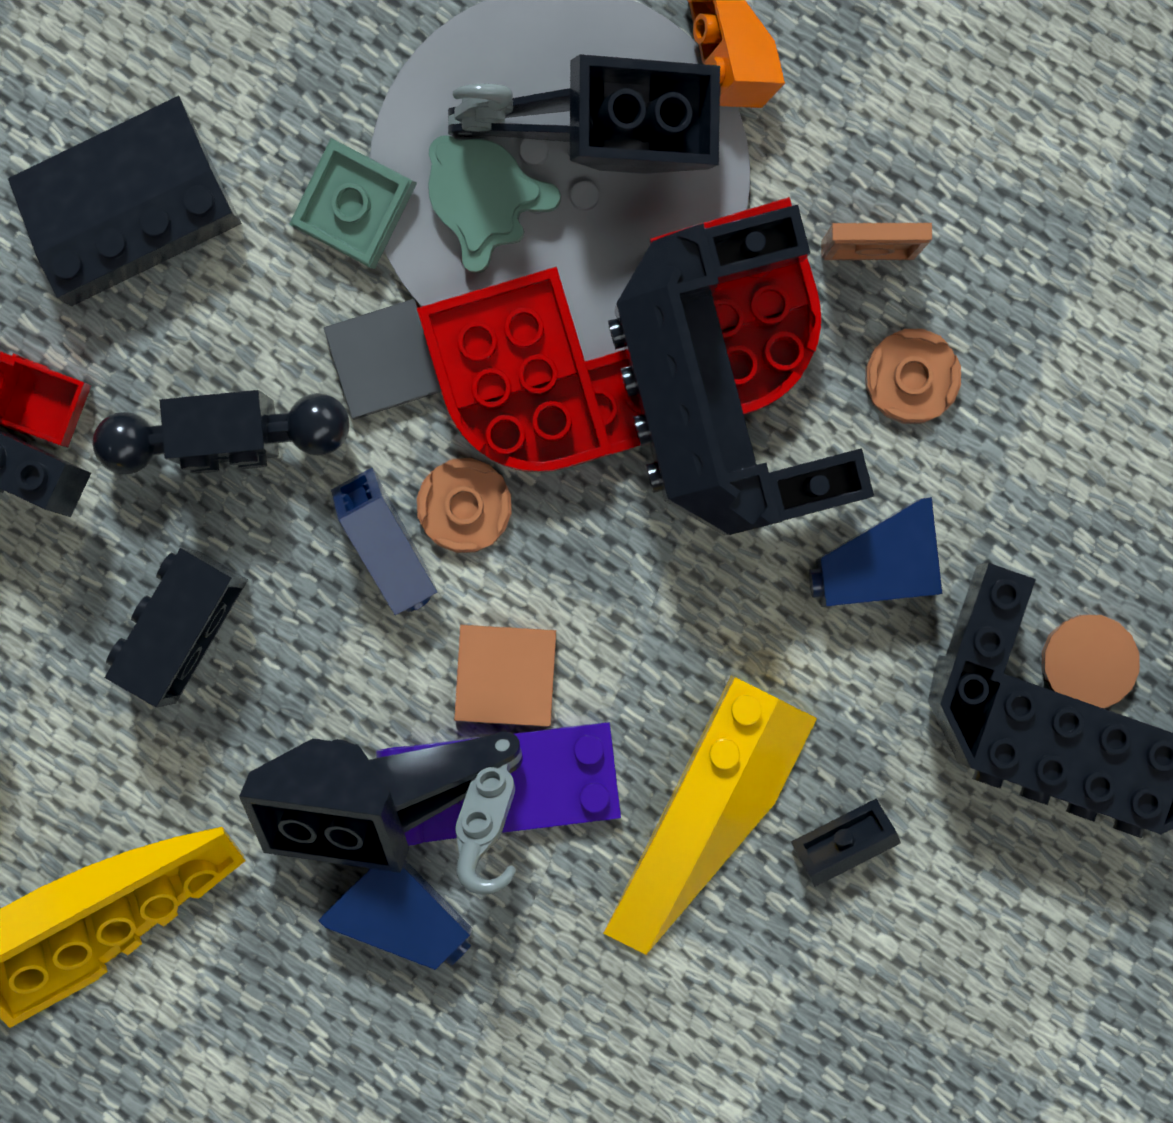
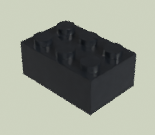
[104,548,248,708]

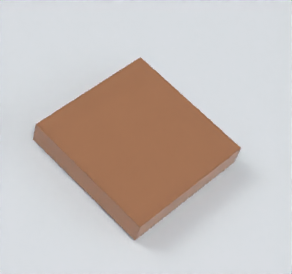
[821,223,932,260]
[454,625,556,726]

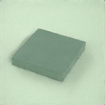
[289,138,417,269]

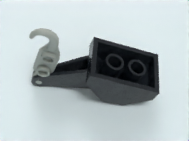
[448,54,720,174]
[239,731,523,895]

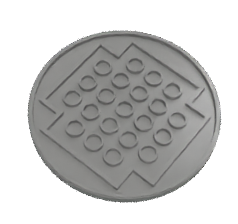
[369,0,750,361]

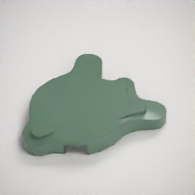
[428,135,561,274]

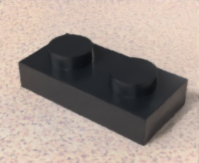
[791,798,901,887]

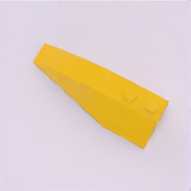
[603,675,817,955]
[0,827,246,1028]

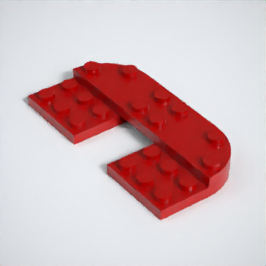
[417,197,821,473]

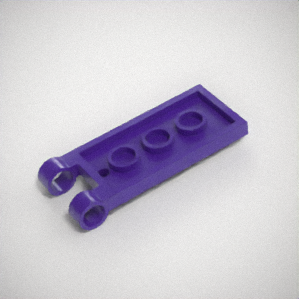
[376,722,621,846]

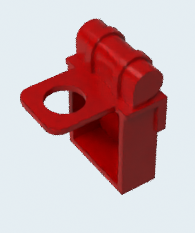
[0,351,91,448]

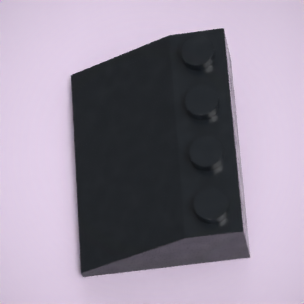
[8,95,242,307]

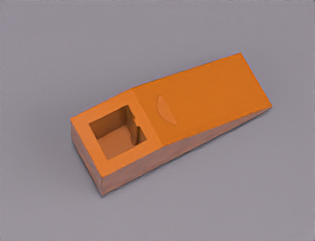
[687,0,785,108]

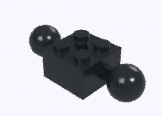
[92,390,350,474]

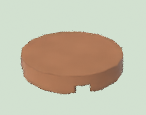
[865,329,961,424]
[417,458,512,553]
[1042,615,1140,709]

